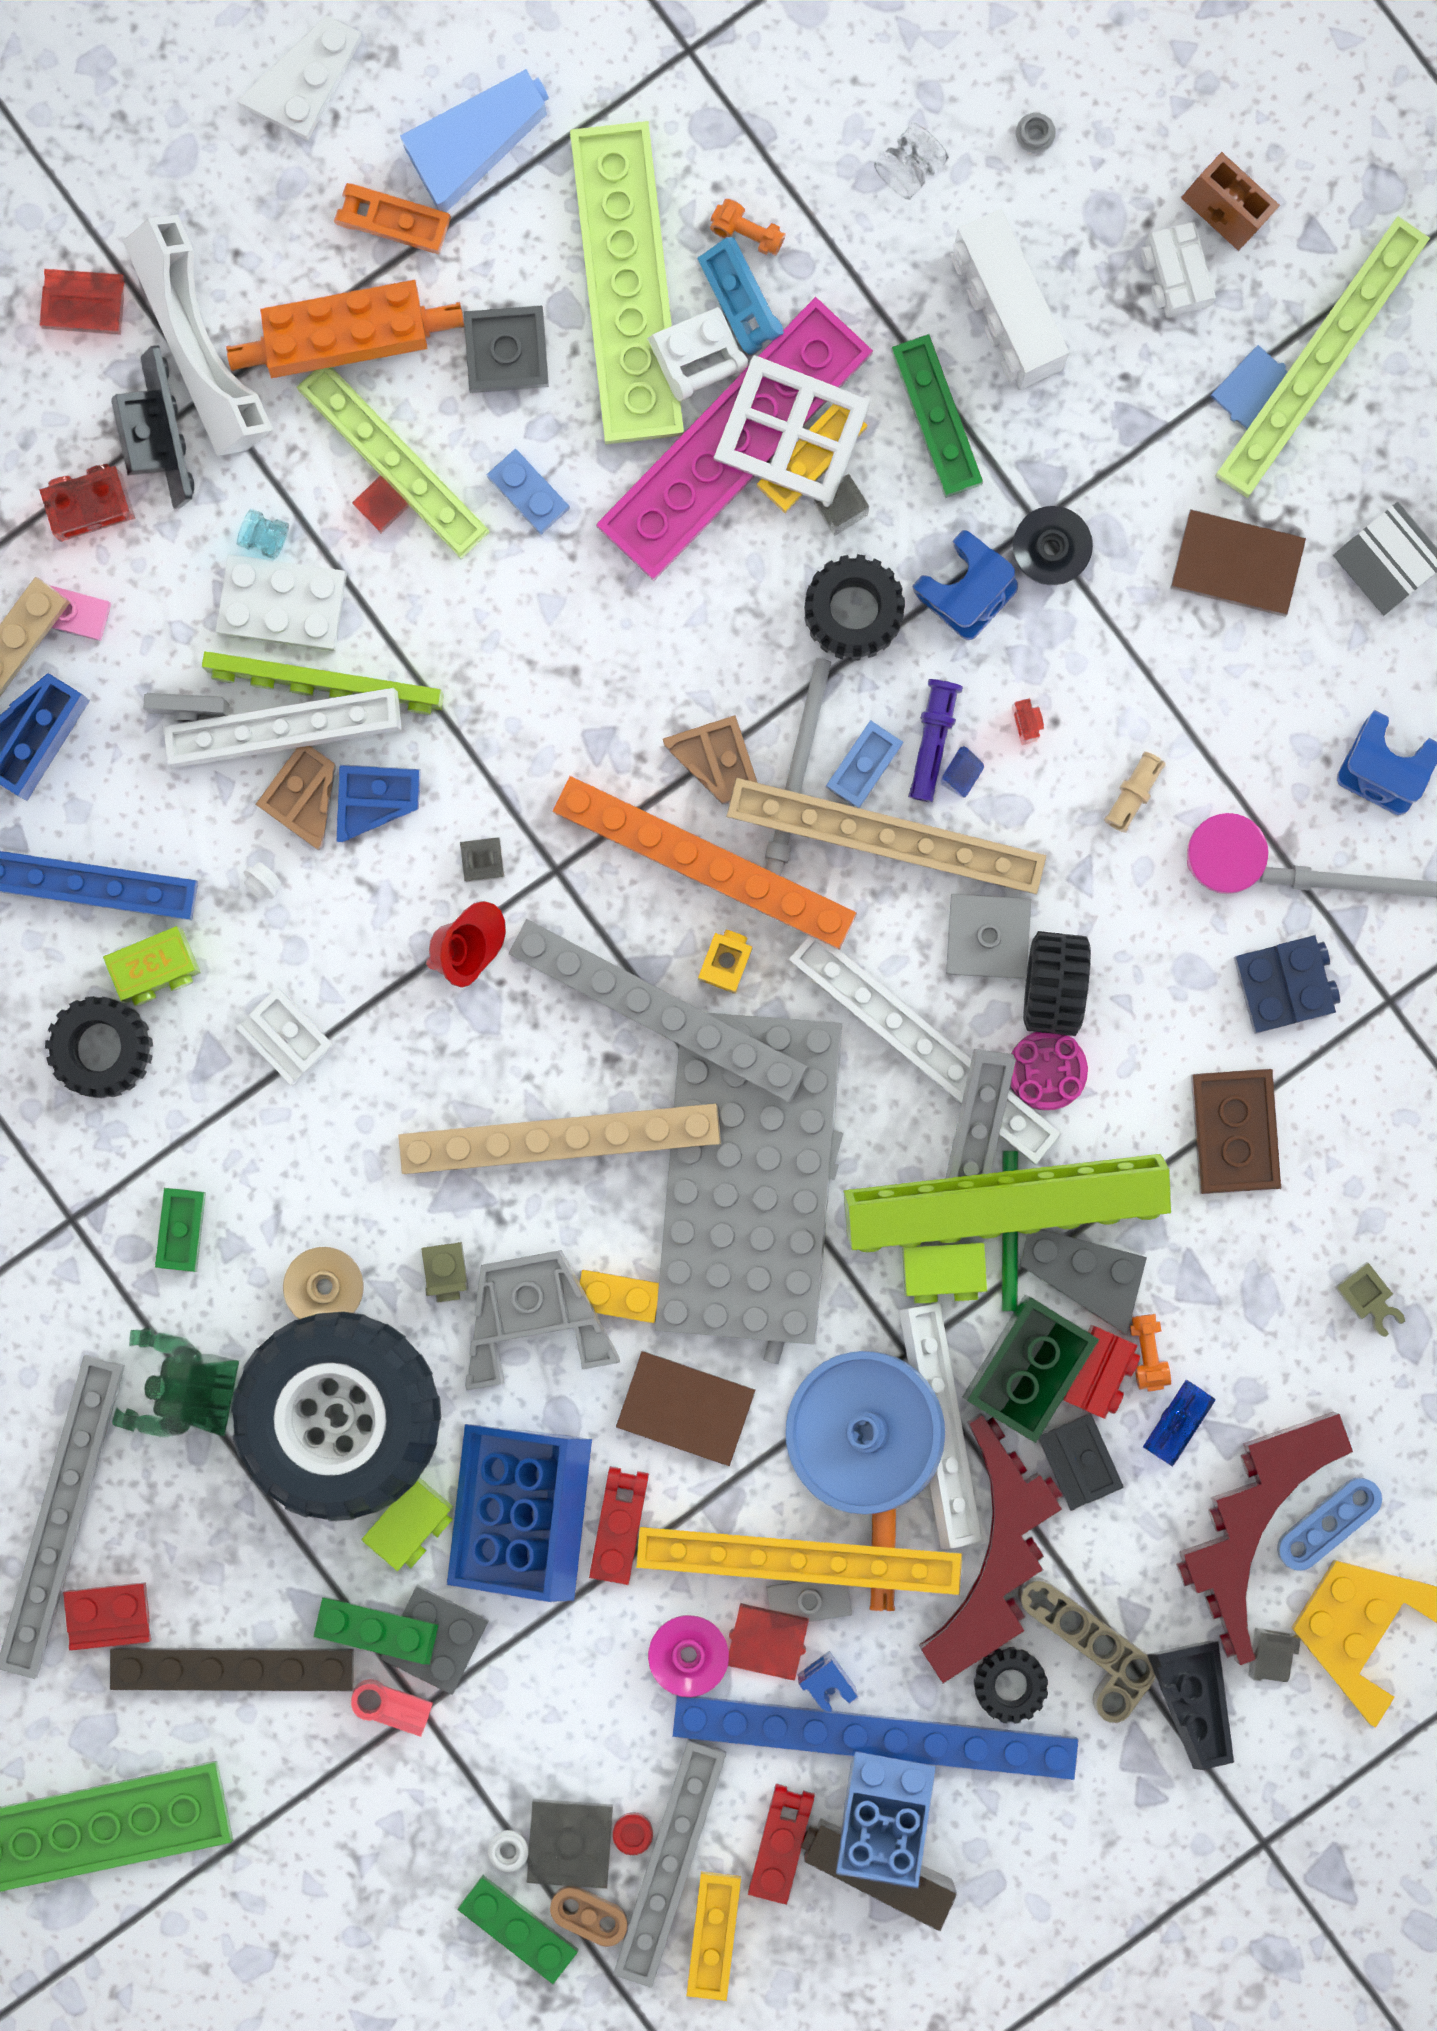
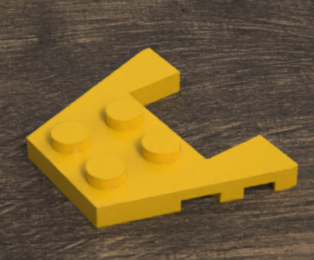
[1291,1560,1437,1728]

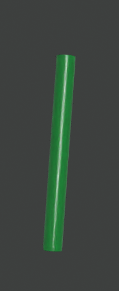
[1002,1151,1018,1311]

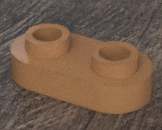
[550,1885,628,1947]

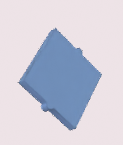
[1210,345,1287,429]

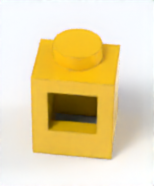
[698,929,753,994]

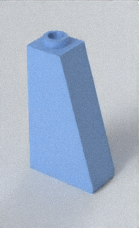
[400,69,549,212]

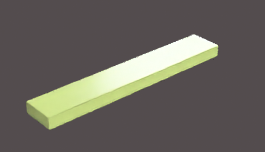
[296,367,490,559]

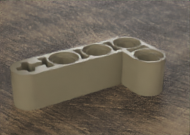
[1018,1577,1156,1723]

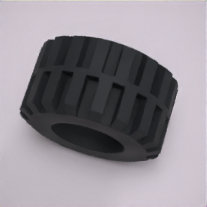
[804,554,905,661]
[1023,931,1091,1036]
[45,996,153,1098]

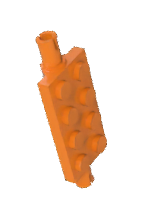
[226,279,464,378]

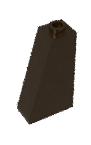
[800,1818,957,1931]

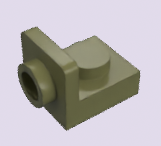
[421,1242,469,1303]

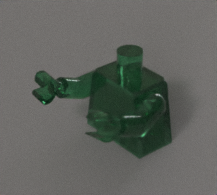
[112,1328,239,1438]

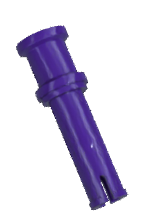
[908,679,963,803]

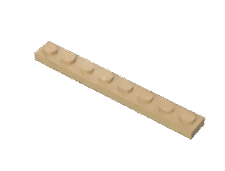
[726,778,1047,894]
[398,1104,721,1175]

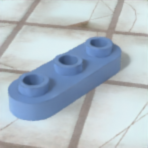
[1277,1478,1382,1571]

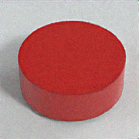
[612,1812,653,1855]

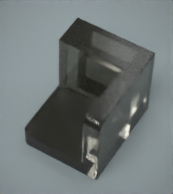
[814,474,870,536]
[1248,1628,1301,1682]

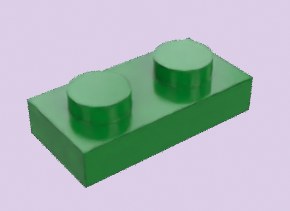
[155,1188,206,1272]

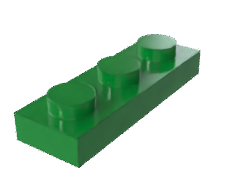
[313,1597,439,1665]
[457,1875,579,1984]

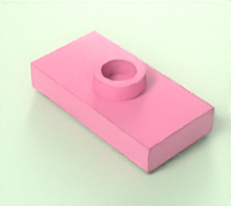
[49,585,112,641]

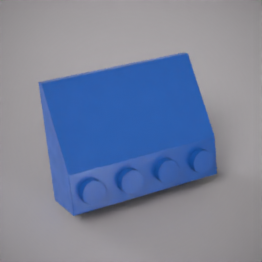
[447,1424,592,1602]

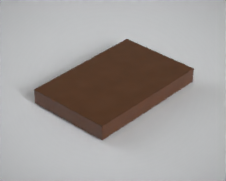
[1170,509,1306,617]
[1191,1069,1281,1194]
[616,1351,756,1467]

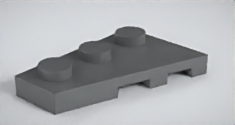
[1019,1229,1147,1335]

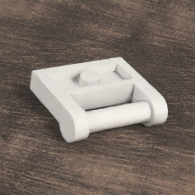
[647,306,749,401]

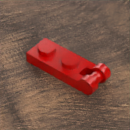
[589,1466,649,1585]
[748,1784,815,1905]

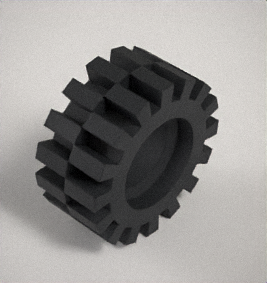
[974,1647,1048,1724]

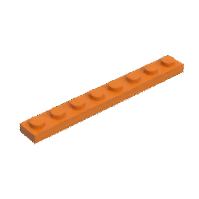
[553,776,857,950]

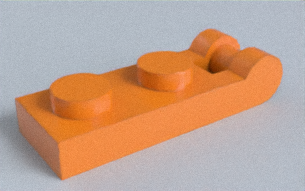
[334,183,451,255]

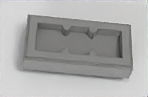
[143,693,229,722]
[766,1581,852,1627]

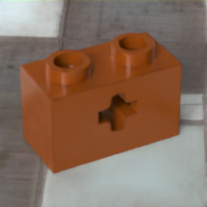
[1180,151,1280,251]

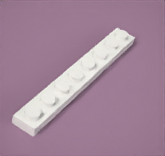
[788,936,1062,1164]

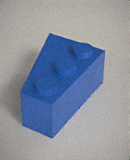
[0,673,90,801]

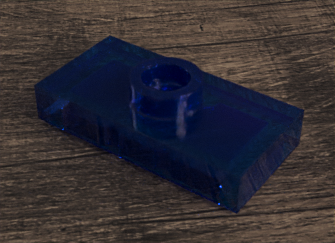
[1143,1379,1216,1467]

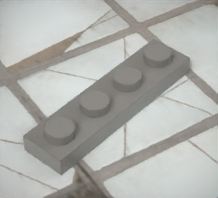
[946,1049,1016,1178]

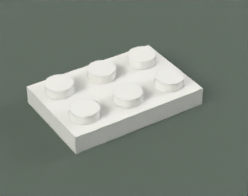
[216,554,347,651]

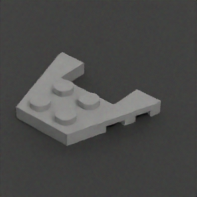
[465,1250,620,1391]

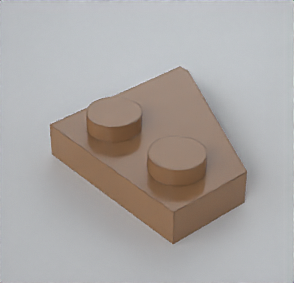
[662,715,758,805]
[255,746,336,850]

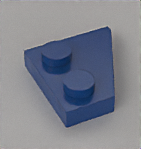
[336,764,421,842]

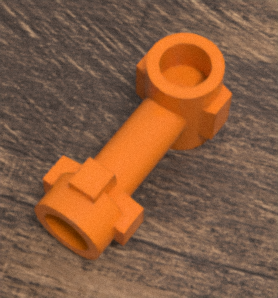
[710,199,786,256]
[1130,1314,1171,1392]

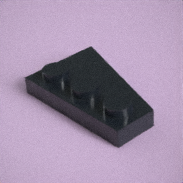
[1147,1641,1234,1770]

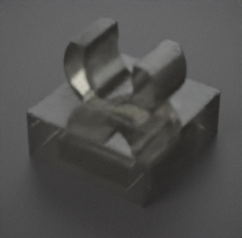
[460,837,505,883]

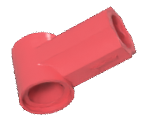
[351,1679,433,1737]

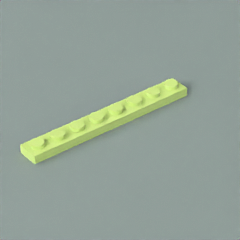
[1215,216,1430,499]

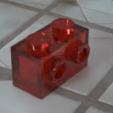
[39,464,135,542]

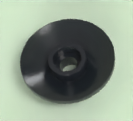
[1013,506,1093,586]

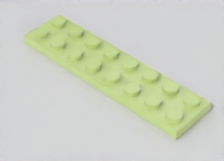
[570,121,684,445]

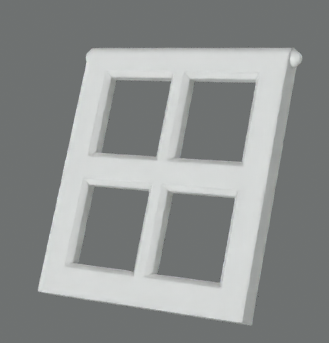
[713,355,871,507]

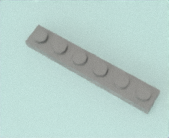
[613,1739,727,1988]

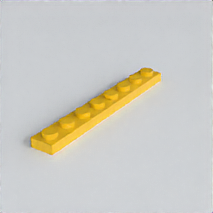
[636,1527,963,1595]

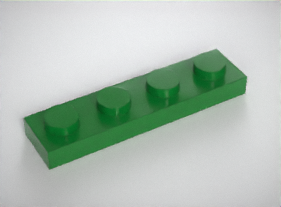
[891,334,983,498]

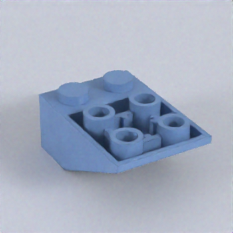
[836,1752,936,1888]

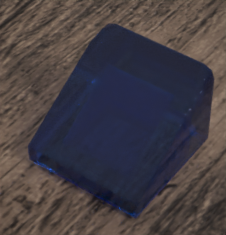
[940,746,984,798]

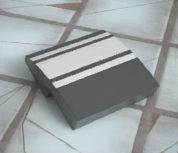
[1333,502,1437,616]

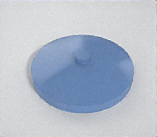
[786,1351,945,1514]

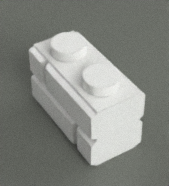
[1141,222,1216,318]

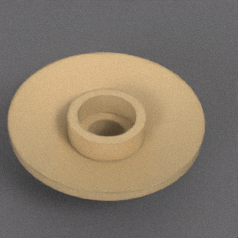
[283,1247,364,1319]

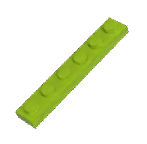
[201,651,444,715]

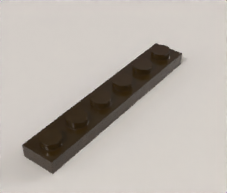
[110,1648,354,1691]

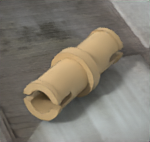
[1104,752,1166,833]

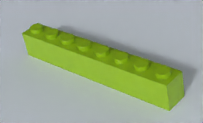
[843,1154,1171,1252]

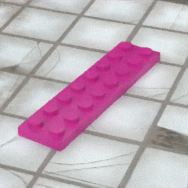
[596,296,873,581]

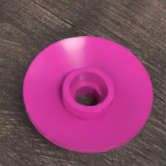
[648,1615,729,1697]

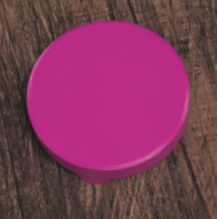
[1187,813,1268,894]
[1010,1032,1088,1111]

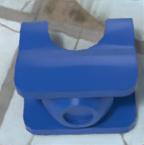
[912,530,1018,640]
[1337,710,1437,816]

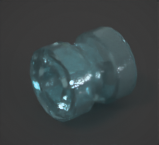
[237,508,289,560]

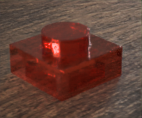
[352,475,409,534]
[1011,698,1044,745]

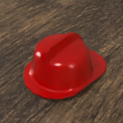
[426,901,506,988]

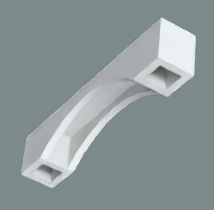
[123,215,273,456]

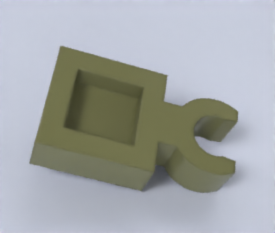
[1335,1262,1405,1337]

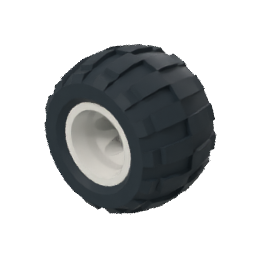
[231,1311,441,1522]

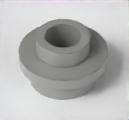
[1016,113,1056,153]

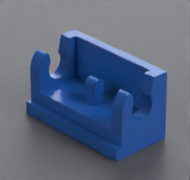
[797,1651,858,1712]

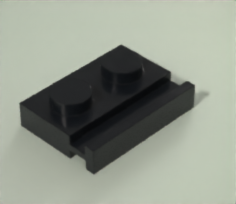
[1038,1413,1124,1511]

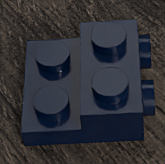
[1234,935,1341,1034]

